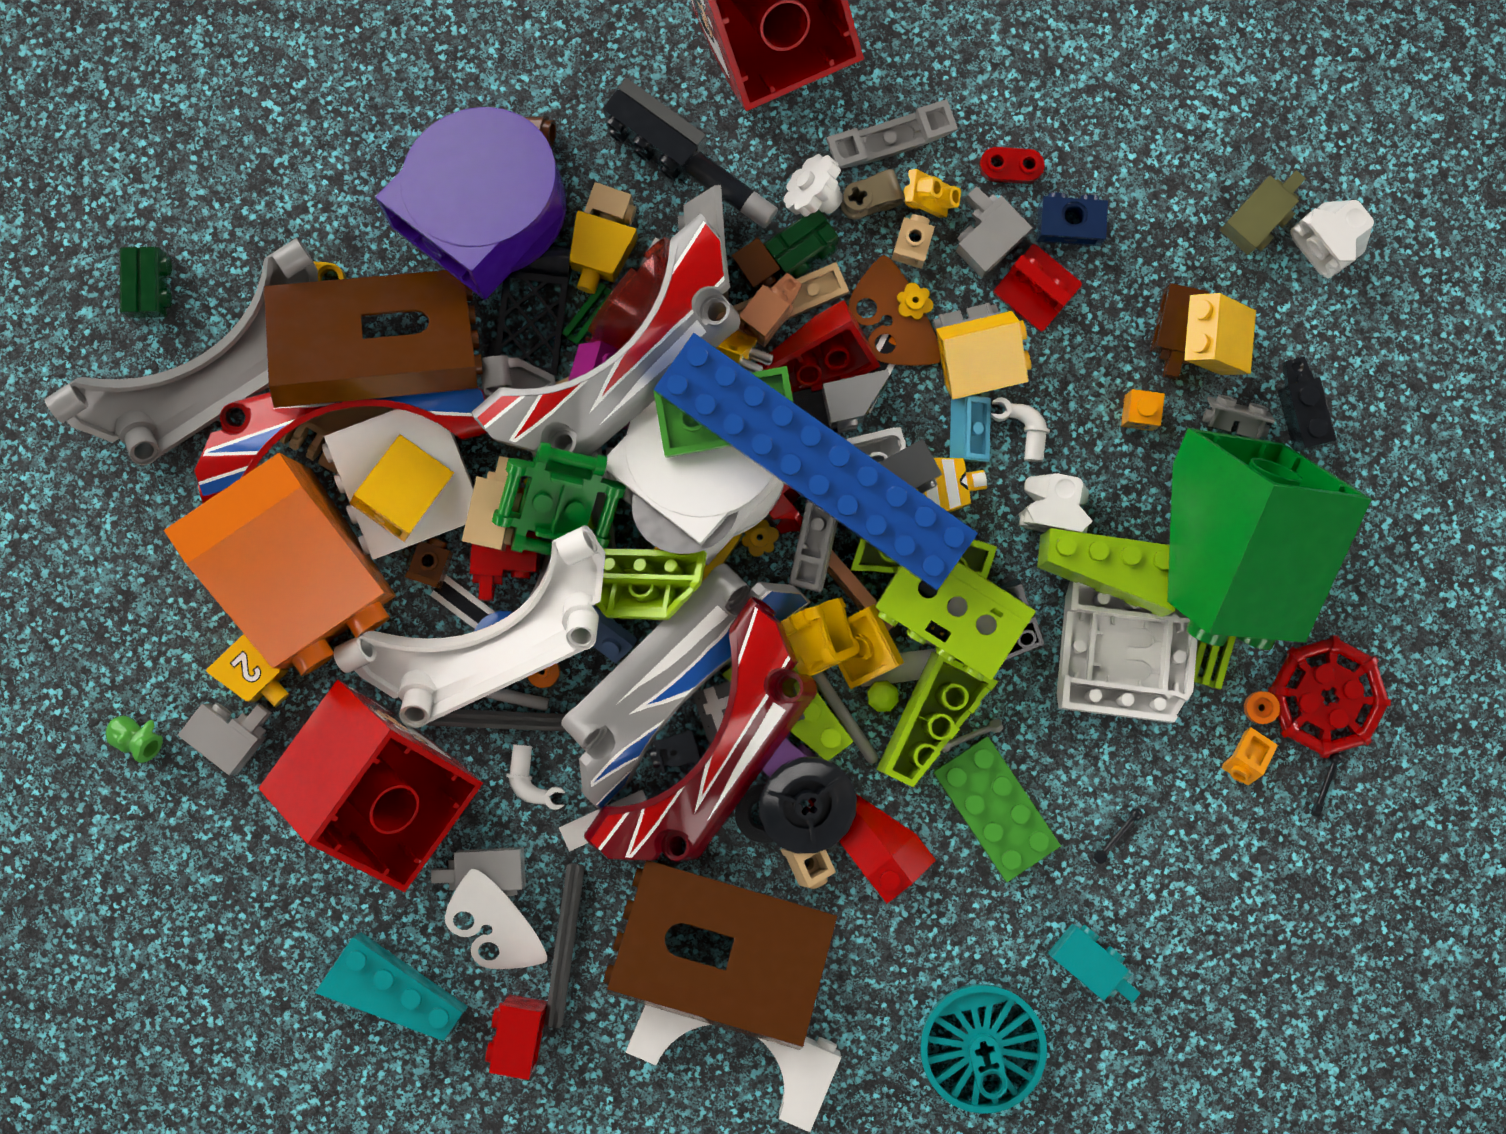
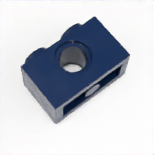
[1036,192,1108,246]

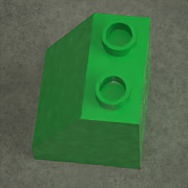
[1167,428,1372,650]

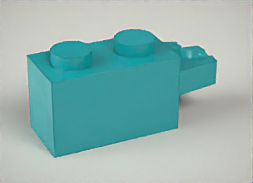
[1048,923,1141,1003]

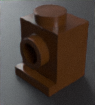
[405,538,454,589]

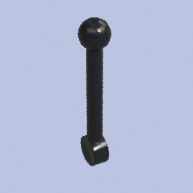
[1311,752,1343,817]
[1093,808,1143,864]

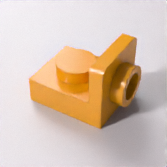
[1222,727,1278,785]

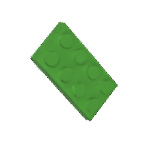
[653,366,793,458]
[933,736,1061,883]

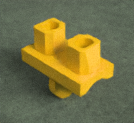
[903,169,961,218]

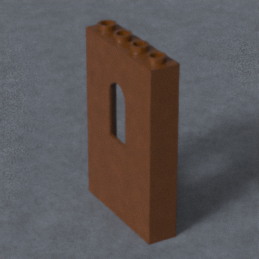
[264,270,483,408]
[603,860,837,1050]

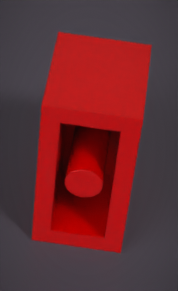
[469,532,542,601]

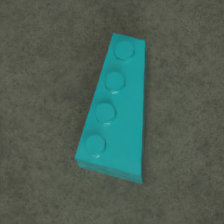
[315,932,468,1041]

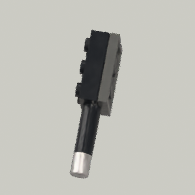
[603,78,778,228]

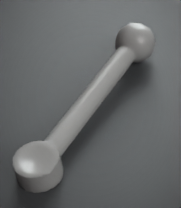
[941,719,1003,753]

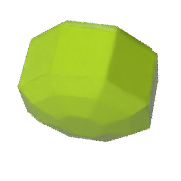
[867,680,899,712]

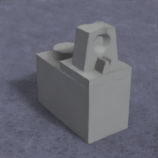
[956,186,1032,279]
[178,702,272,776]

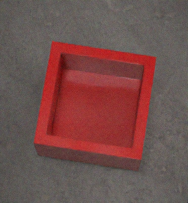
[485,994,547,1080]

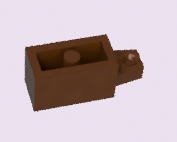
[1150,283,1209,380]

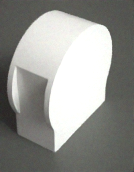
[604,401,784,566]

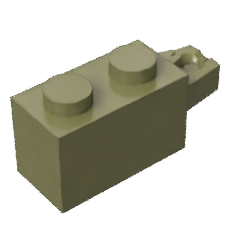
[1220,170,1306,255]

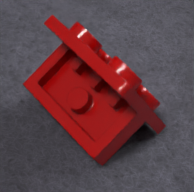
[993,244,1082,332]

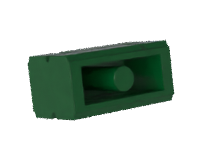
[764,209,839,279]
[119,247,172,318]

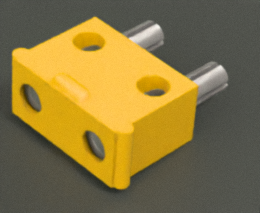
[716,330,773,373]

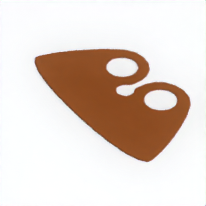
[848,255,941,366]

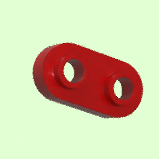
[979,147,1045,184]

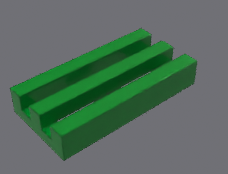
[562,283,627,346]

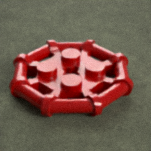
[1268,635,1391,758]

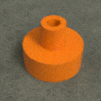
[527,663,560,688]
[1244,691,1280,724]

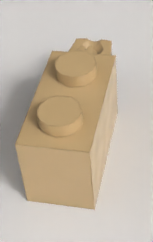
[462,456,523,551]

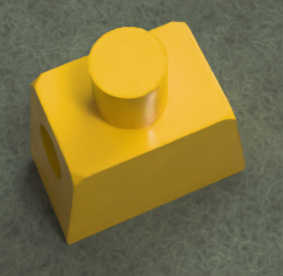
[569,210,638,294]

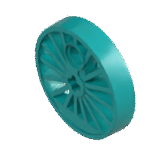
[920,984,1047,1114]

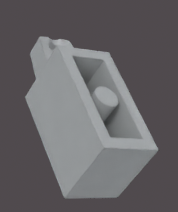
[431,847,526,896]

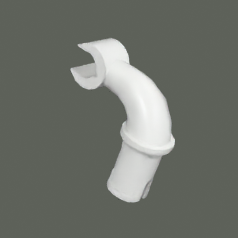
[991,397,1050,462]
[506,744,565,810]

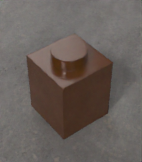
[731,237,780,294]

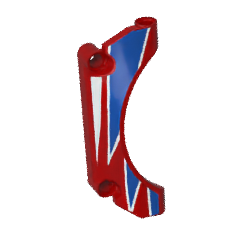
[194,385,487,503]

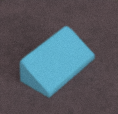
[950,395,991,462]

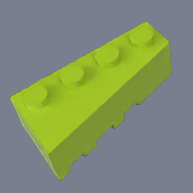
[876,652,999,787]
[722,665,854,761]

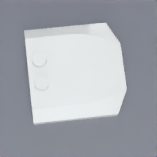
[1057,581,1197,723]

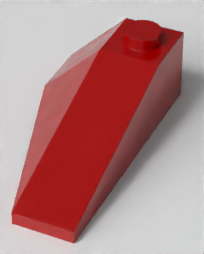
[757,300,880,394]
[808,794,936,904]

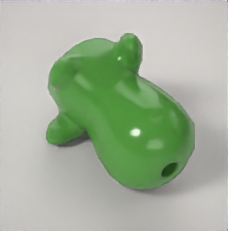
[105,715,163,763]

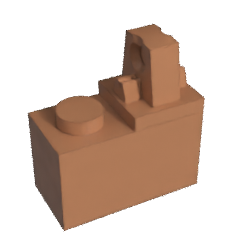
[739,273,802,347]

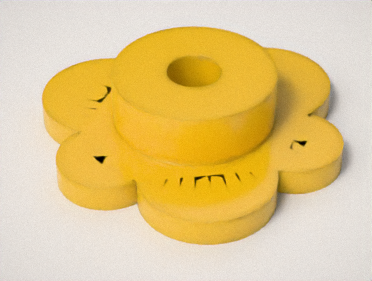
[897,283,933,320]
[742,520,779,557]

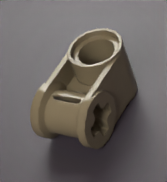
[841,169,905,220]

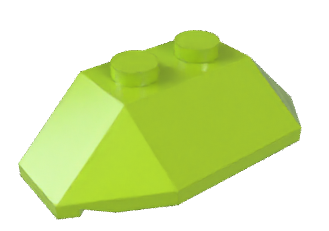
[596,549,707,620]

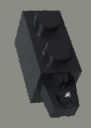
[1278,357,1337,452]

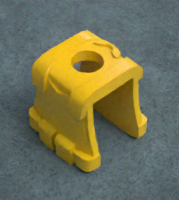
[781,597,860,676]

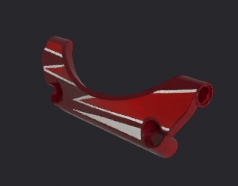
[584,596,817,861]

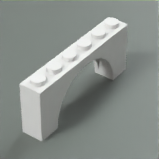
[626,1005,841,1132]

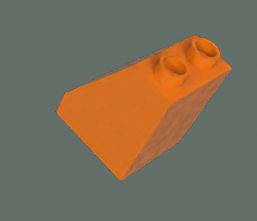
[164,453,396,676]

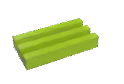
[1194,636,1236,690]

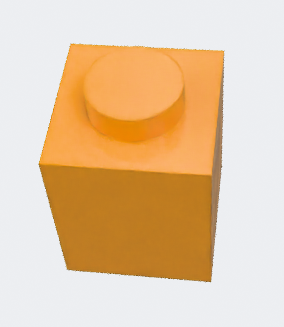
[1121,389,1165,431]

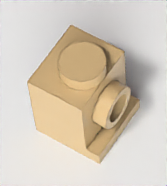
[584,182,637,225]
[891,214,935,269]
[781,848,836,889]

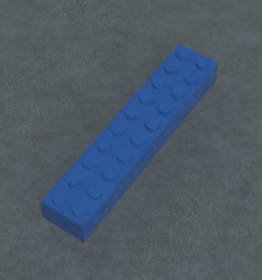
[654,333,978,591]

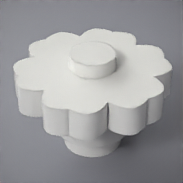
[783,154,843,217]

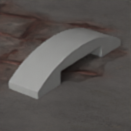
[826,99,958,169]

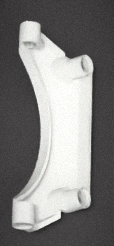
[334,525,606,728]

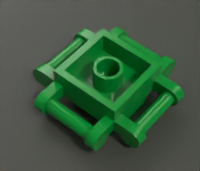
[492,441,626,555]

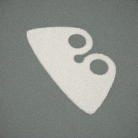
[445,869,547,969]

